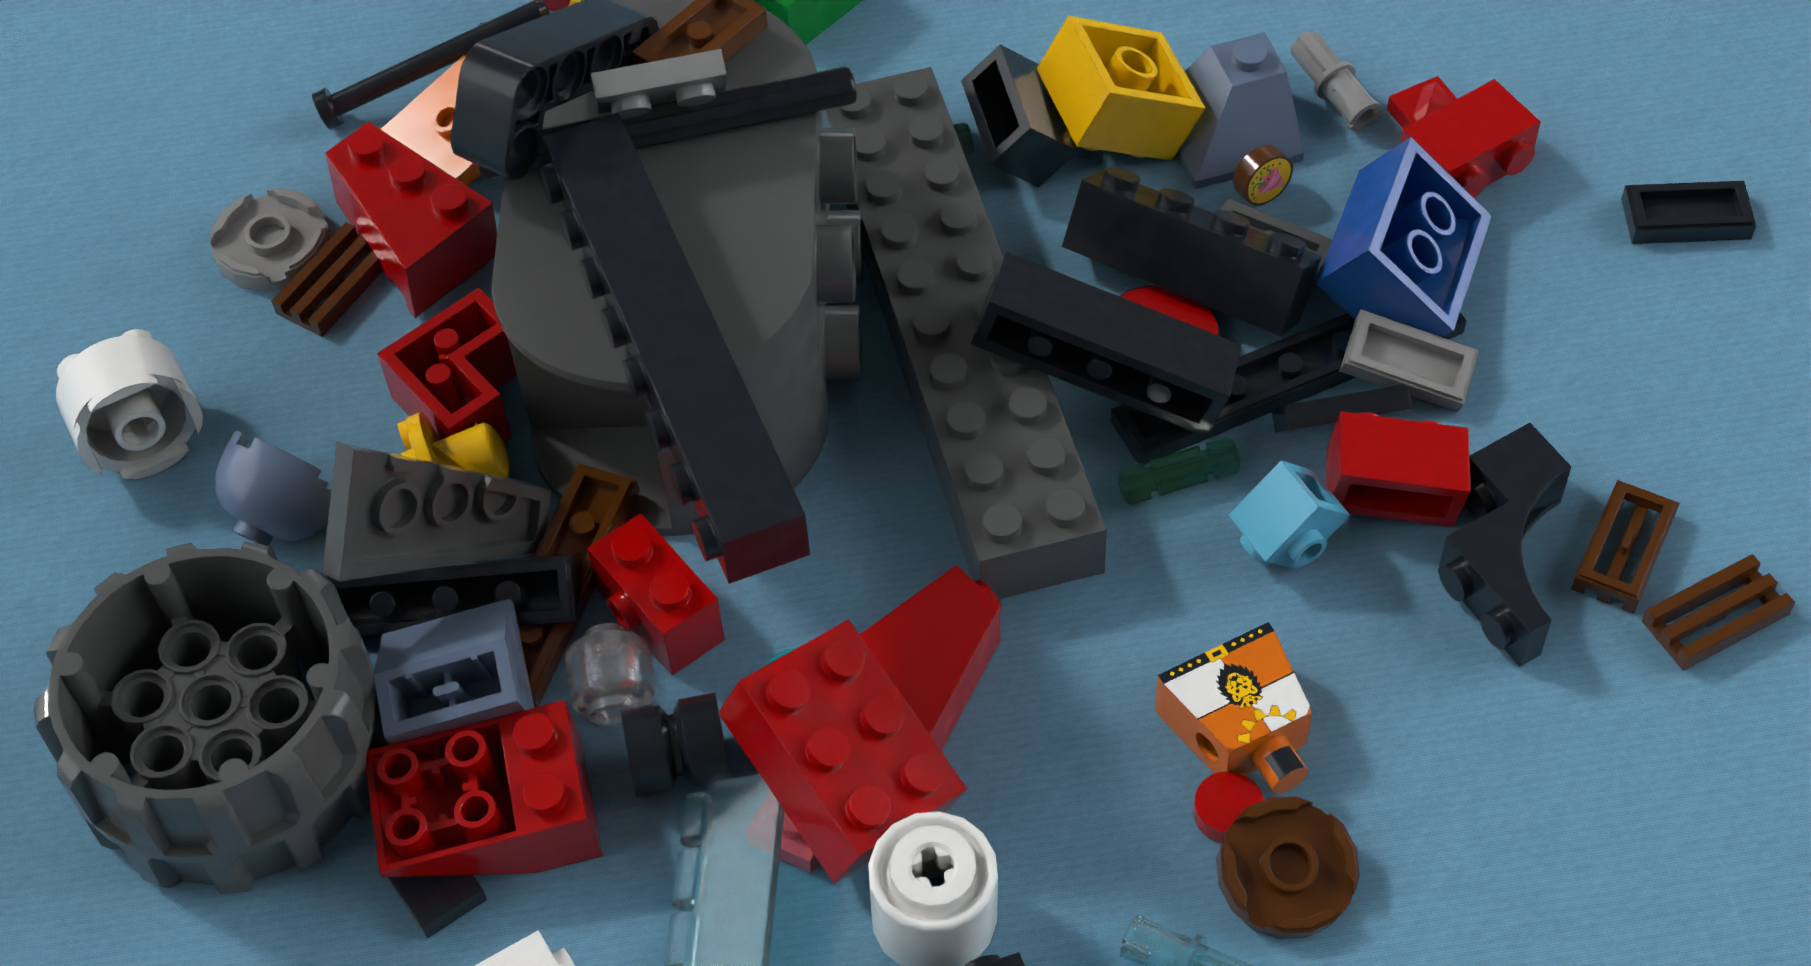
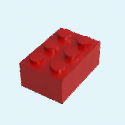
[718,619,967,884]

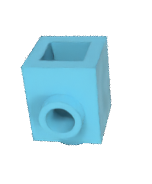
[1229,461,1350,569]

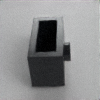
[961,44,1079,187]

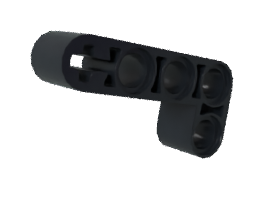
[451,0,659,181]

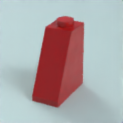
[860,564,1002,751]

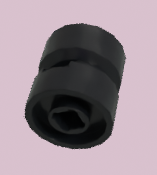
[621,692,731,798]

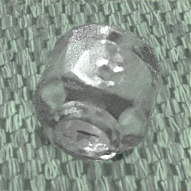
[565,623,655,728]

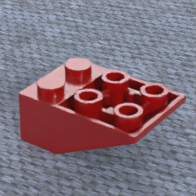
[366,700,603,877]

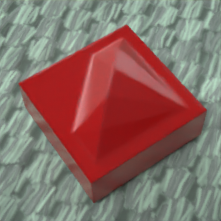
[1387,76,1457,129]

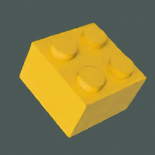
[1037,15,1206,161]

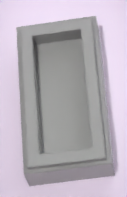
[1340,310,1479,412]

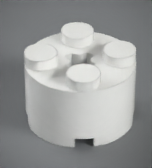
[56,329,203,479]

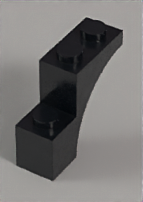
[1438,422,1571,667]

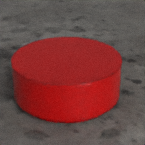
[1193,771,1264,843]

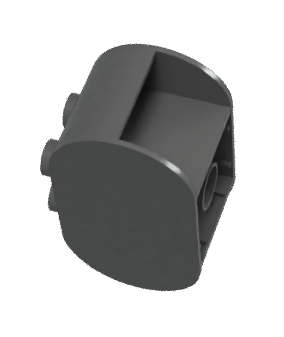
[492,0,864,536]

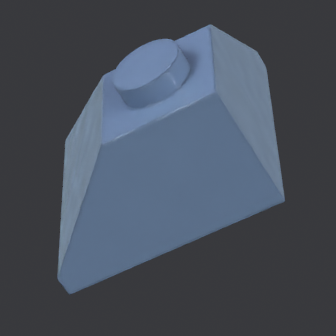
[1176,32,1304,189]

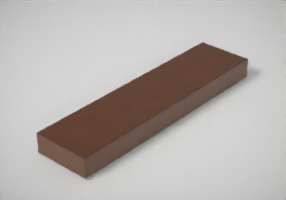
[518,463,640,707]

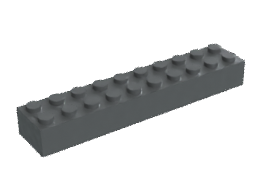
[821,67,1107,599]

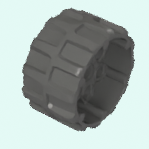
[34,542,391,894]

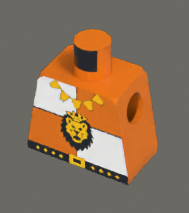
[1155,622,1312,794]

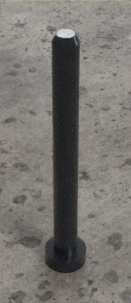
[312,0,550,130]

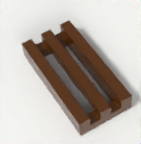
[271,222,383,337]
[1571,480,1680,613]
[1642,554,1795,671]

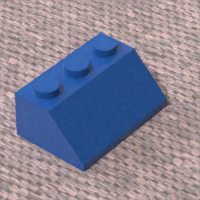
[1316,137,1492,336]

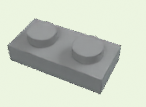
[591,49,726,119]

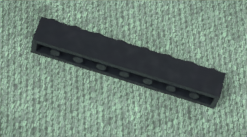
[539,113,810,584]

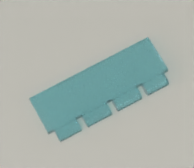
[664,774,785,966]

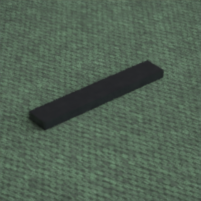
[1110,312,1467,467]

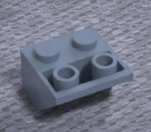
[373,599,535,744]

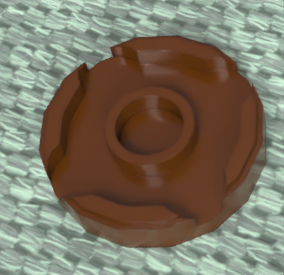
[1216,797,1360,939]

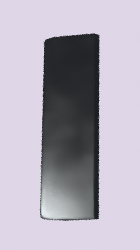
[325,552,582,639]

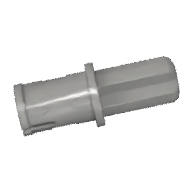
[1290,31,1381,131]

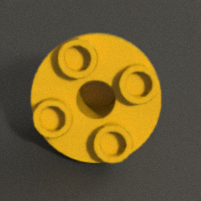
[397,412,510,478]

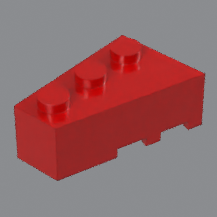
[325,121,498,319]

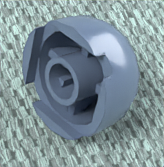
[215,431,331,546]

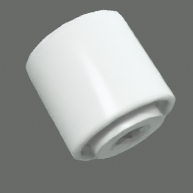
[868,811,998,966]

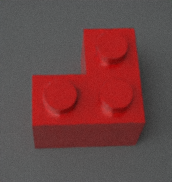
[377,288,517,444]

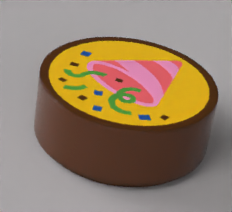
[1233,145,1293,206]

